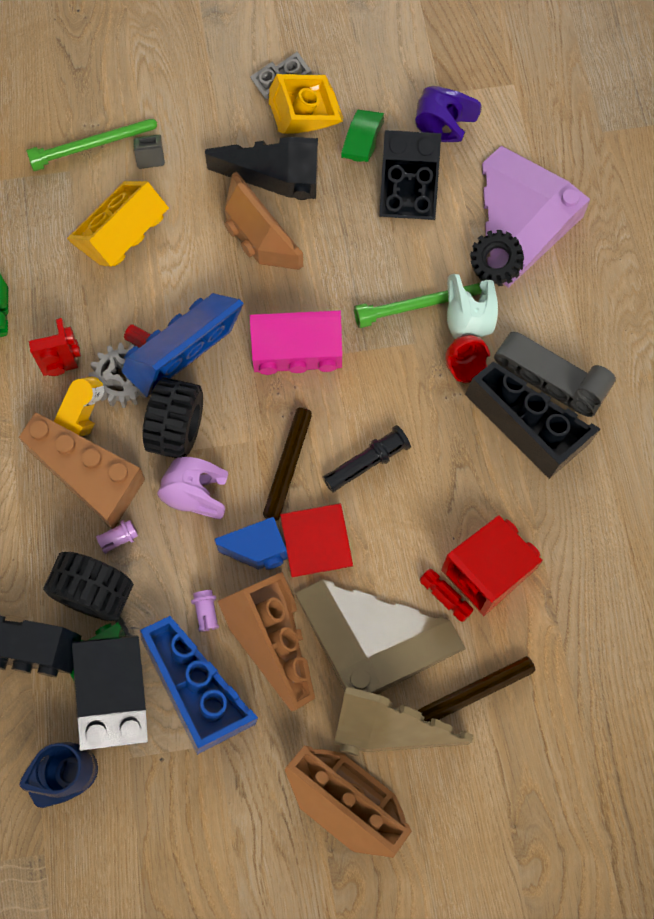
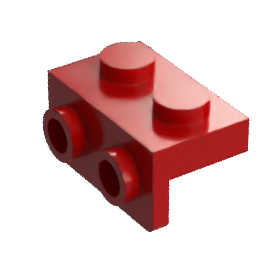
[28,318,81,376]

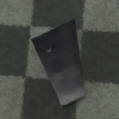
[0,615,82,677]

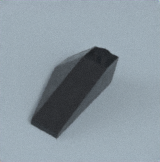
[205,137,318,200]

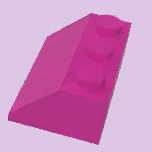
[250,310,342,375]

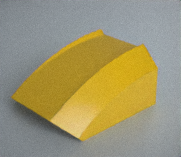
[269,74,344,134]

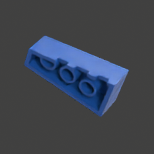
[140,616,258,755]

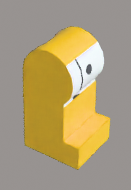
[54,376,104,437]

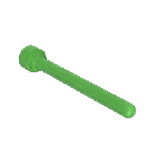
[26,119,157,171]
[354,283,482,329]

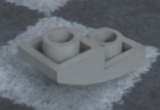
[250,52,313,99]

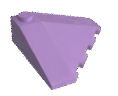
[482,146,590,288]

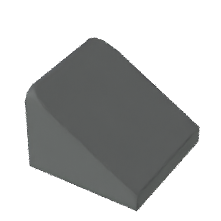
[134,135,165,169]

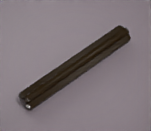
[263,407,312,521]
[418,656,536,722]

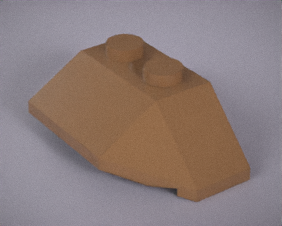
[224,172,304,270]
[285,745,412,858]

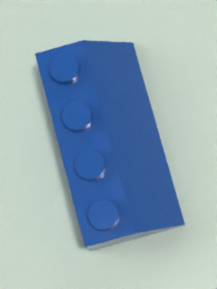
[122,293,244,398]

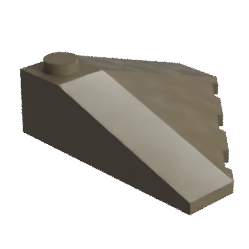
[295,579,466,694]
[334,686,474,756]

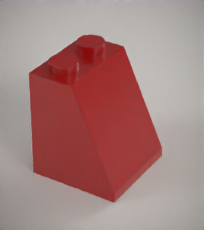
[441,515,543,616]

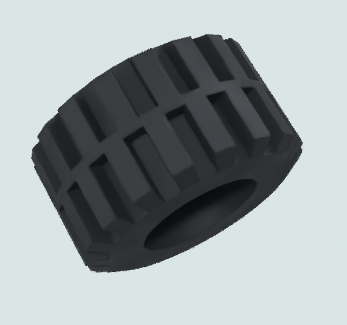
[143,377,203,458]
[43,552,134,621]

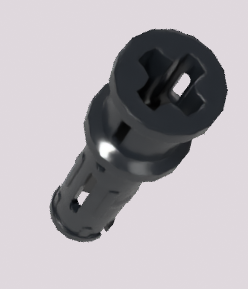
[322,425,411,493]

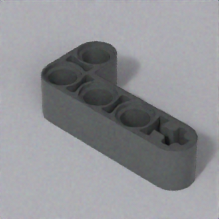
[494,332,616,417]

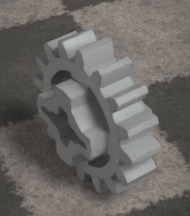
[89,343,146,408]

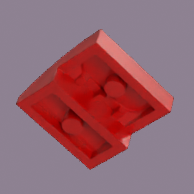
[280,503,353,577]

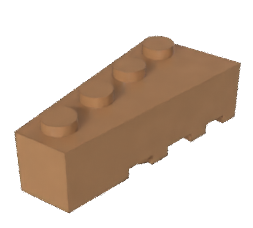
[19,412,145,529]

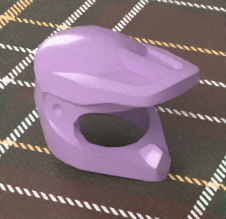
[157,457,228,519]

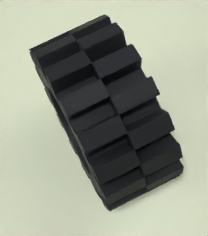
[470,230,524,286]

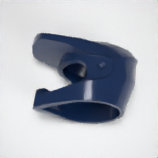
[19,742,98,808]

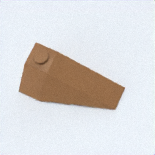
[217,572,315,712]

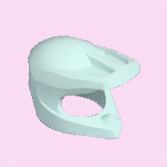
[447,274,498,339]

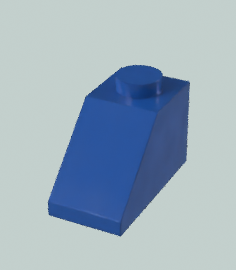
[215,517,288,570]

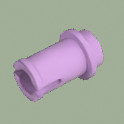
[96,520,138,554]
[191,590,219,632]

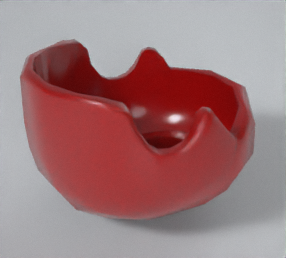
[445,335,491,383]

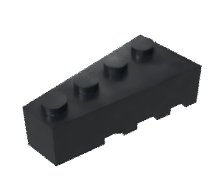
[465,361,600,479]

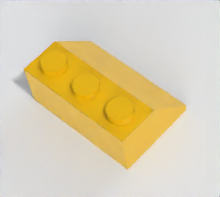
[67,181,169,267]

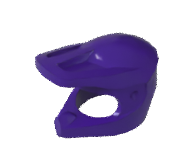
[415,86,482,142]

